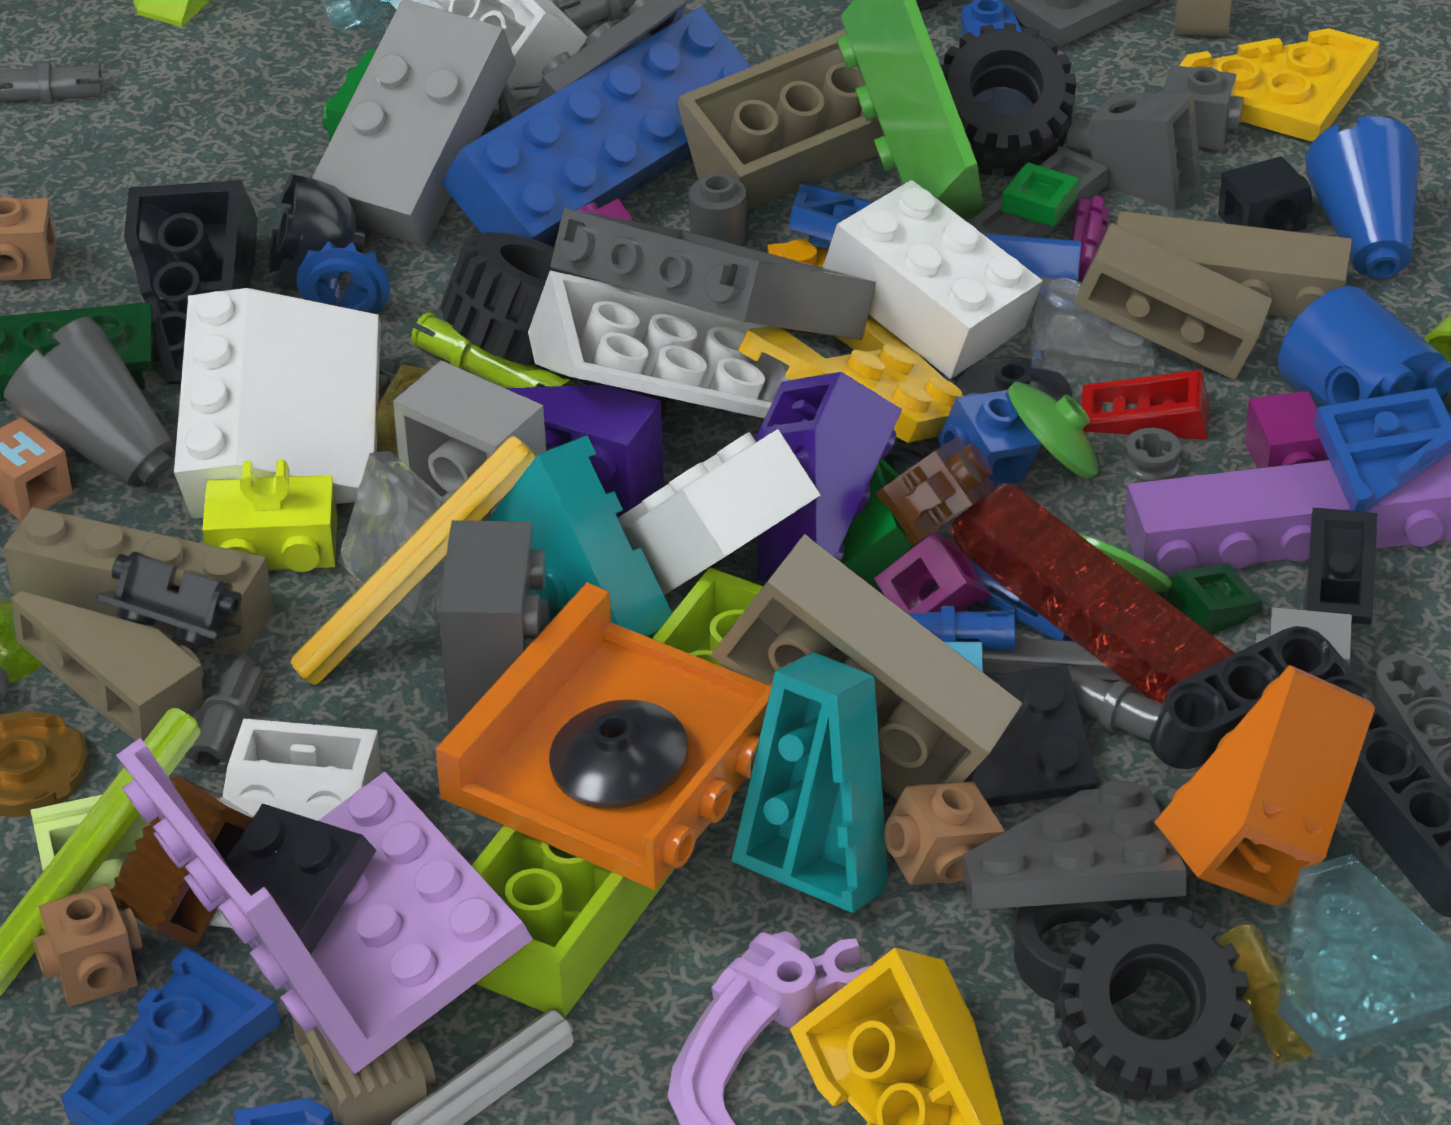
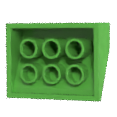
[836,0,984,220]

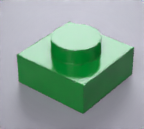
[1002,162,1079,227]

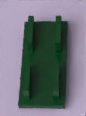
[0,302,153,401]

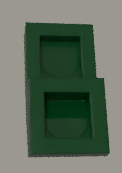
[1110,563,1262,647]

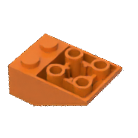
[1154,665,1375,906]

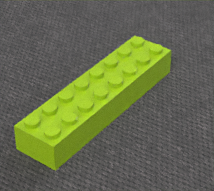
[472,567,763,1019]

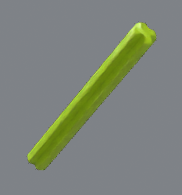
[0,708,201,996]

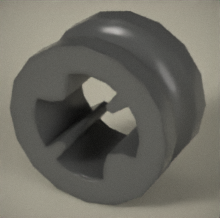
[1124,428,1181,482]

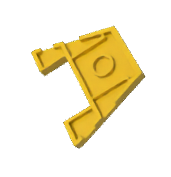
[738,314,963,443]

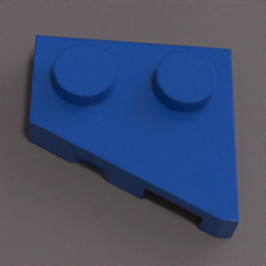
[789,181,873,248]
[1313,387,1451,512]

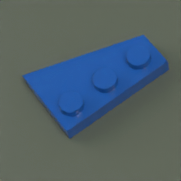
[61,946,281,1125]

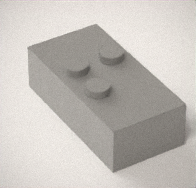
[312,0,516,246]

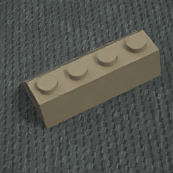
[677,30,883,212]

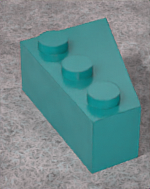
[487,435,672,639]
[731,652,889,913]

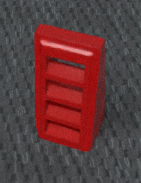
[1081,370,1209,440]

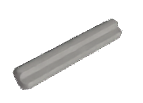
[391,1010,574,1125]

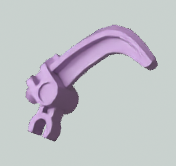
[667,931,870,1125]

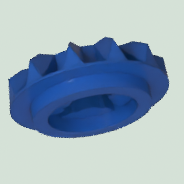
[296,241,391,314]

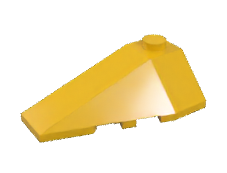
[790,948,1004,1125]

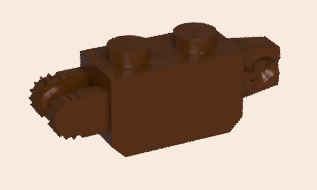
[875,436,995,546]

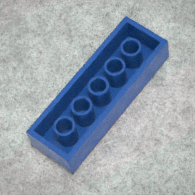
[441,6,752,245]

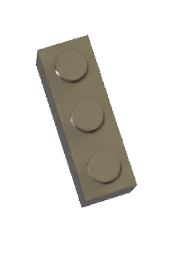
[1073,223,1272,380]

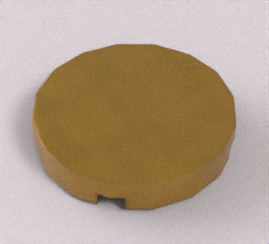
[0,710,89,817]

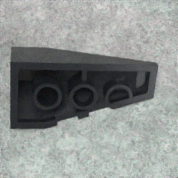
[124,180,258,384]

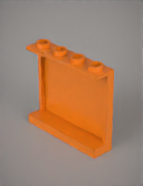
[435,583,790,890]

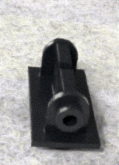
[96,551,242,645]

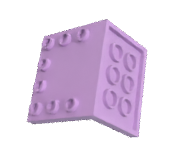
[116,738,533,1075]

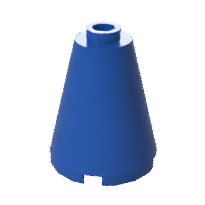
[1305,116,1420,279]

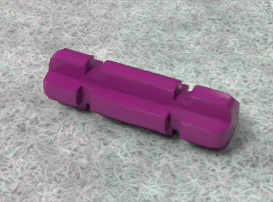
[1070,195,1109,281]

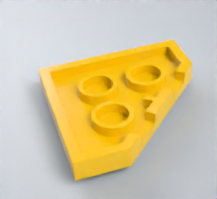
[1179,28,1380,142]

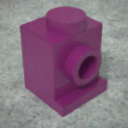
[874,532,992,613]

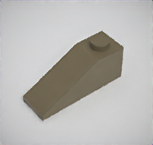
[11,591,204,742]

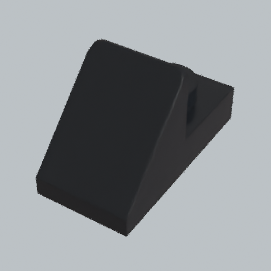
[1303,507,1378,625]

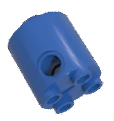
[1277,286,1451,408]

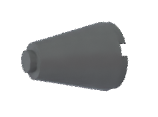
[4,317,173,485]

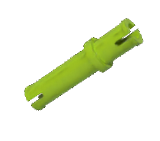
[411,312,575,388]

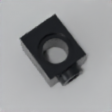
[1218,156,1312,232]

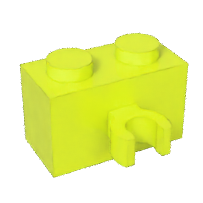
[202,459,337,572]

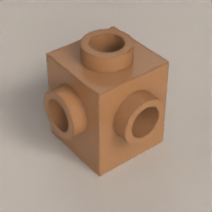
[0,197,57,281]
[884,781,1005,886]
[33,884,142,1007]

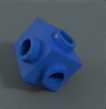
[937,390,1042,490]

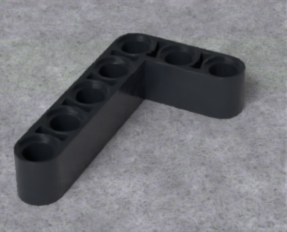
[1150,626,1451,918]

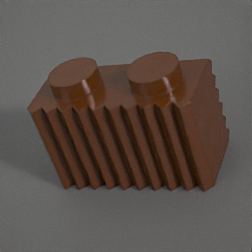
[110,775,254,948]

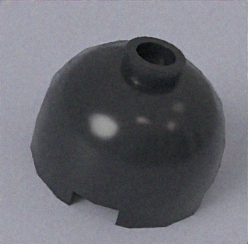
[269,174,365,292]

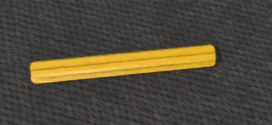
[291,436,536,685]

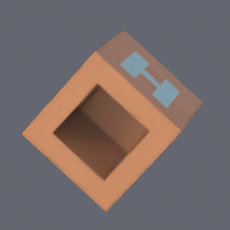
[0,417,72,521]

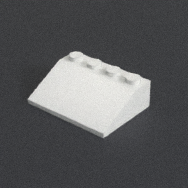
[528,271,790,418]
[174,288,381,518]

